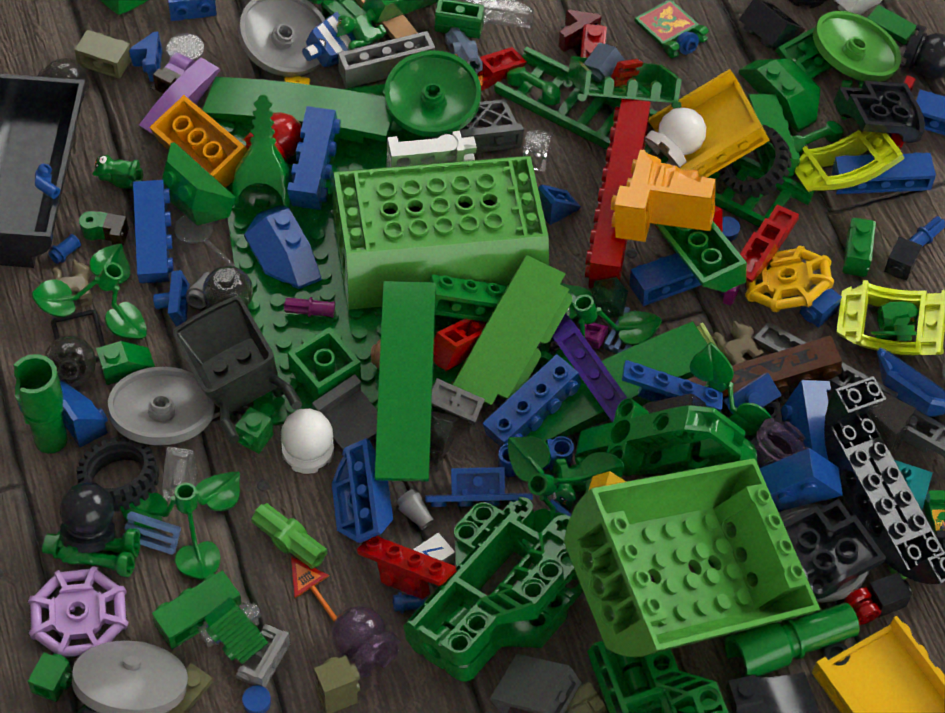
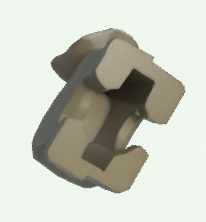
[52,259,93,307]
[712,321,764,365]

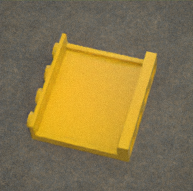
[649,69,770,178]
[812,616,945,713]

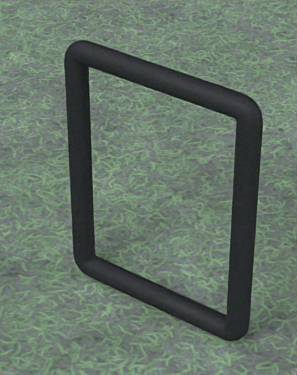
[51,310,105,368]

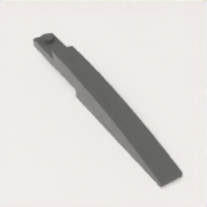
[754,322,945,457]

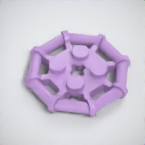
[28,566,128,658]

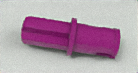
[284,297,335,318]

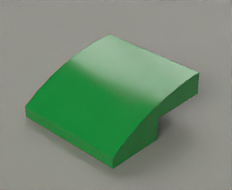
[776,28,833,79]

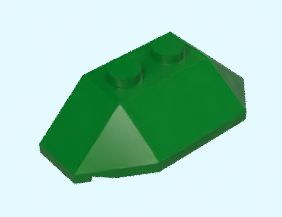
[738,59,821,133]
[162,142,236,226]

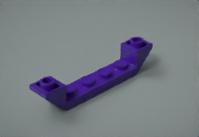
[552,313,627,422]

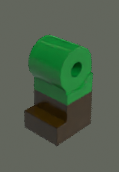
[79,211,129,246]

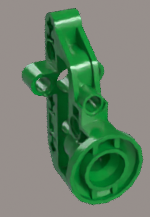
[575,398,757,477]

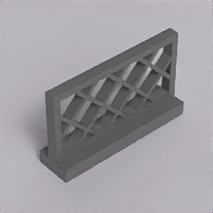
[425,99,524,153]

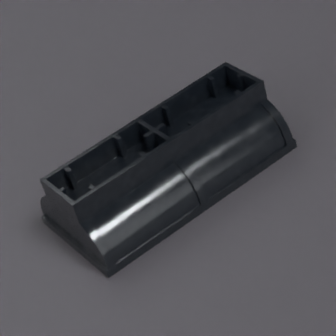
[0,74,86,268]

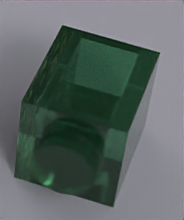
[591,277,628,319]

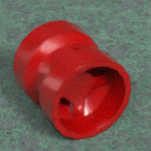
[844,587,881,625]

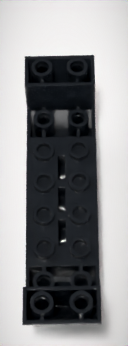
[824,376,945,584]

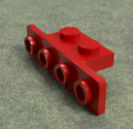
[357,536,456,599]

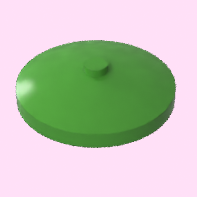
[813,11,901,82]

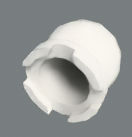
[645,108,707,167]
[281,408,334,474]

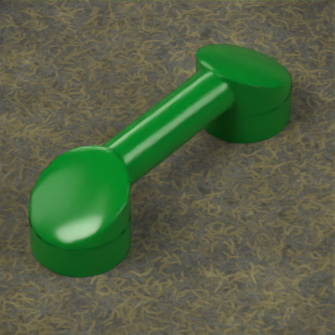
[506,67,561,105]
[793,121,844,157]

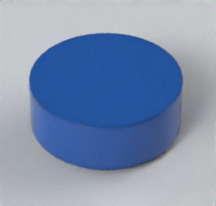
[723,216,740,241]
[242,685,271,713]

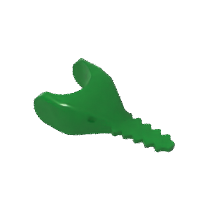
[232,95,292,209]

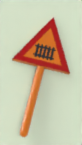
[291,557,341,626]

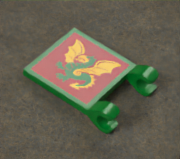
[635,0,708,59]

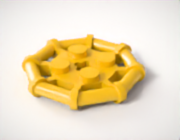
[745,246,834,312]

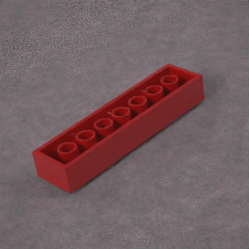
[585,98,651,292]

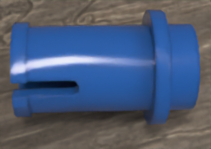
[48,234,81,264]
[392,592,427,614]

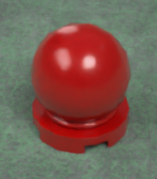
[243,112,304,163]

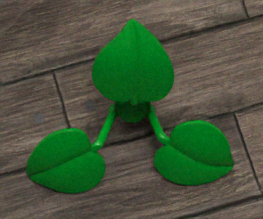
[32,244,147,339]
[554,282,662,368]
[654,342,777,436]
[508,436,625,533]
[120,472,240,580]

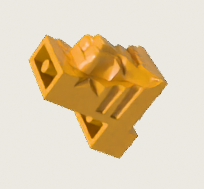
[611,150,715,242]

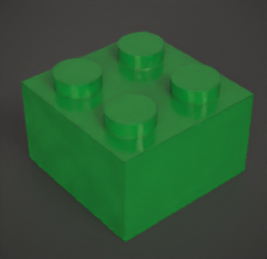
[288,327,361,401]

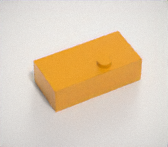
[149,95,247,188]

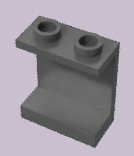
[312,375,378,451]
[490,654,581,713]

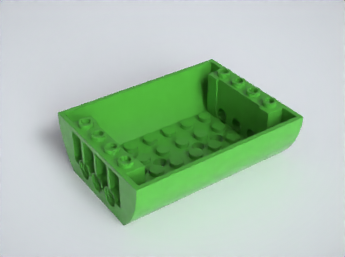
[330,156,549,310]
[564,458,820,657]

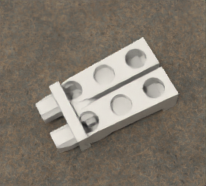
[386,131,477,167]

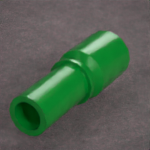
[14,354,68,454]
[725,602,859,678]

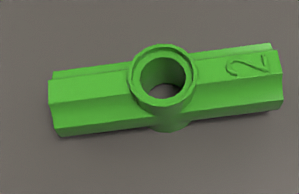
[251,503,327,569]

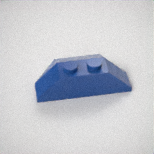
[244,205,322,289]
[877,348,945,418]
[332,438,393,543]

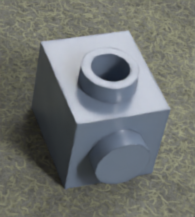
[584,42,625,82]

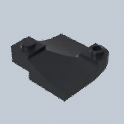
[833,81,925,143]
[783,499,886,599]
[725,672,820,713]

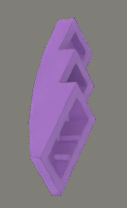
[139,57,220,136]

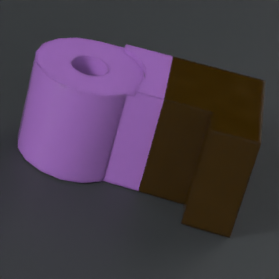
[153,53,195,94]

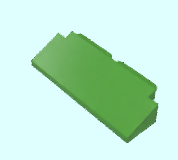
[452,255,572,407]

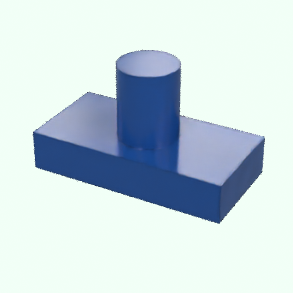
[153,270,190,327]
[723,372,781,415]

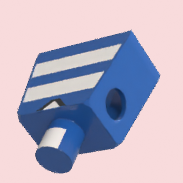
[302,12,356,67]

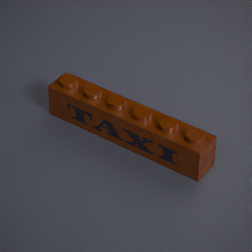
[685,336,842,410]

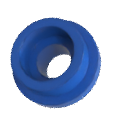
[677,32,699,54]

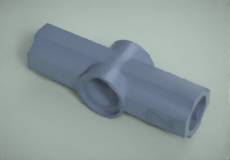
[445,27,483,74]

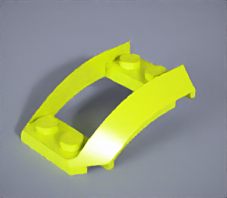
[795,130,905,192]
[836,280,945,355]

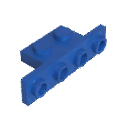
[622,360,723,412]
[425,467,533,507]

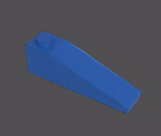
[59,378,108,448]

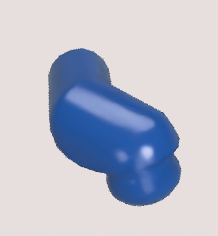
[35,163,60,199]

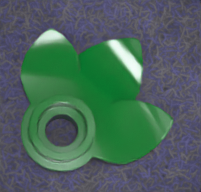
[871,325,917,341]

